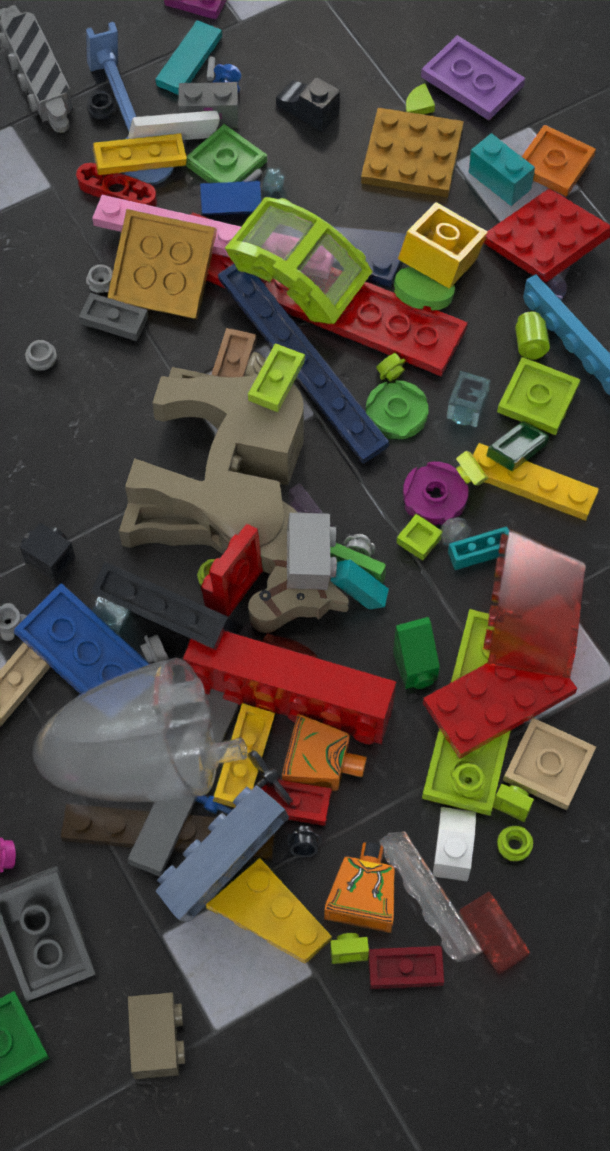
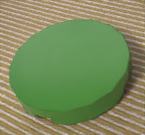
[393,267,455,310]
[366,380,428,439]

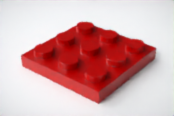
[484,189,610,283]

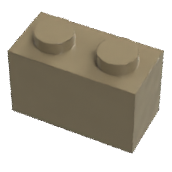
[128,993,185,1079]

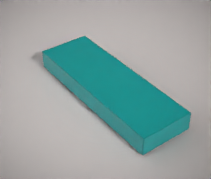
[155,20,222,95]

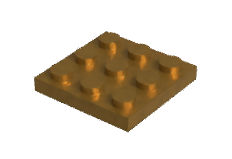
[361,108,464,198]
[107,209,217,320]

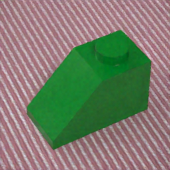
[393,617,440,689]

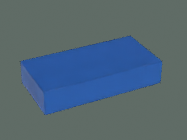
[200,181,261,216]

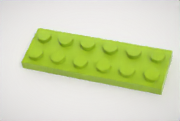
[422,609,535,816]

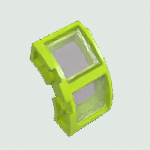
[225,197,373,324]

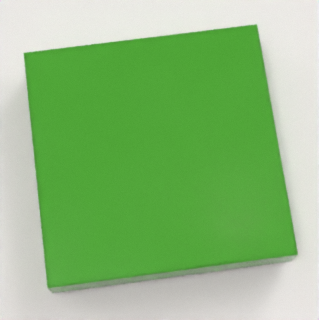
[185,124,267,183]

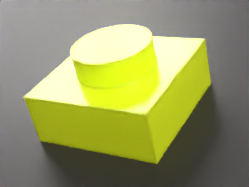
[456,451,488,486]

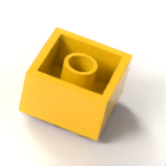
[398,202,487,289]

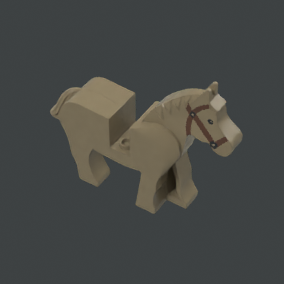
[119,352,349,633]

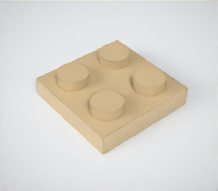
[503,718,596,810]

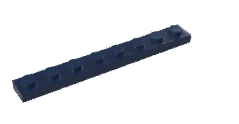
[218,264,389,464]

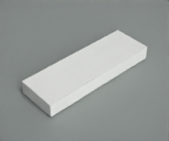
[128,110,220,140]

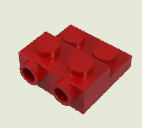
[201,524,263,617]

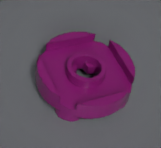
[403,461,468,526]

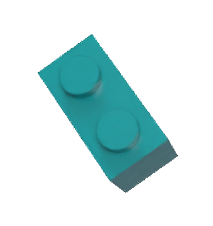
[468,133,535,206]

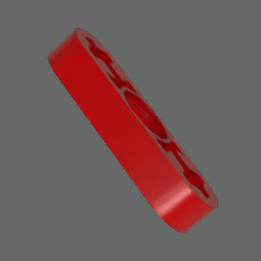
[76,163,157,207]

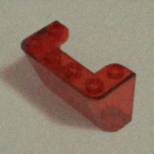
[483,528,585,678]

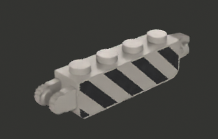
[0,5,73,133]

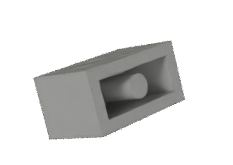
[287,513,337,590]

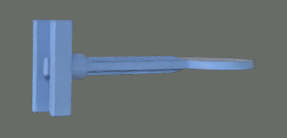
[86,22,174,185]

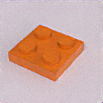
[521,125,596,197]

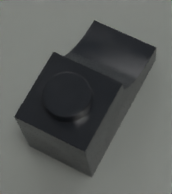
[276,77,340,132]

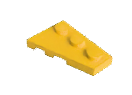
[206,858,332,964]

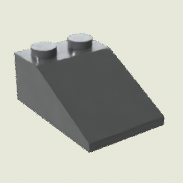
[0,866,95,1002]

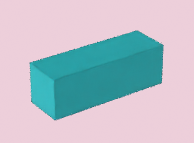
[448,527,514,570]
[330,560,389,610]

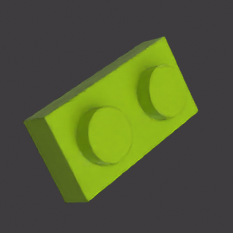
[248,343,305,412]

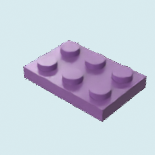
[421,35,525,120]

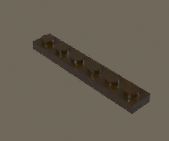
[61,804,275,861]

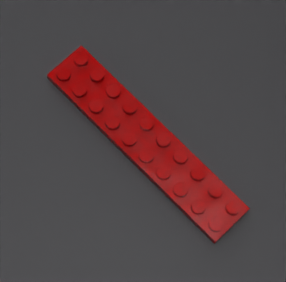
[191,212,468,376]

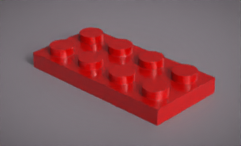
[423,634,577,759]

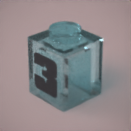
[447,371,491,427]

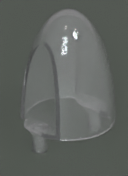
[33,658,247,802]

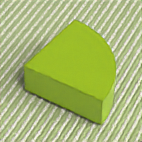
[406,84,435,115]

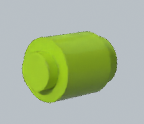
[515,312,550,360]

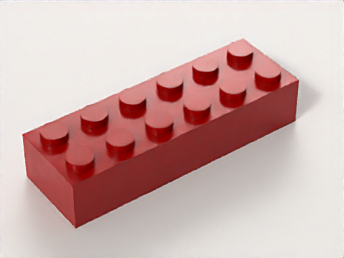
[183,631,396,744]

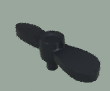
[248,750,293,805]

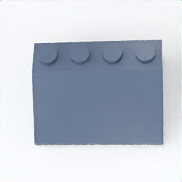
[155,785,289,922]

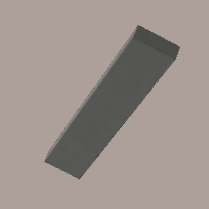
[128,689,240,876]

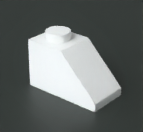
[432,807,476,881]

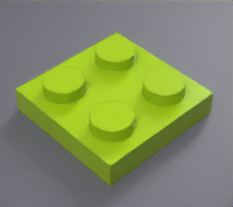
[497,357,581,435]

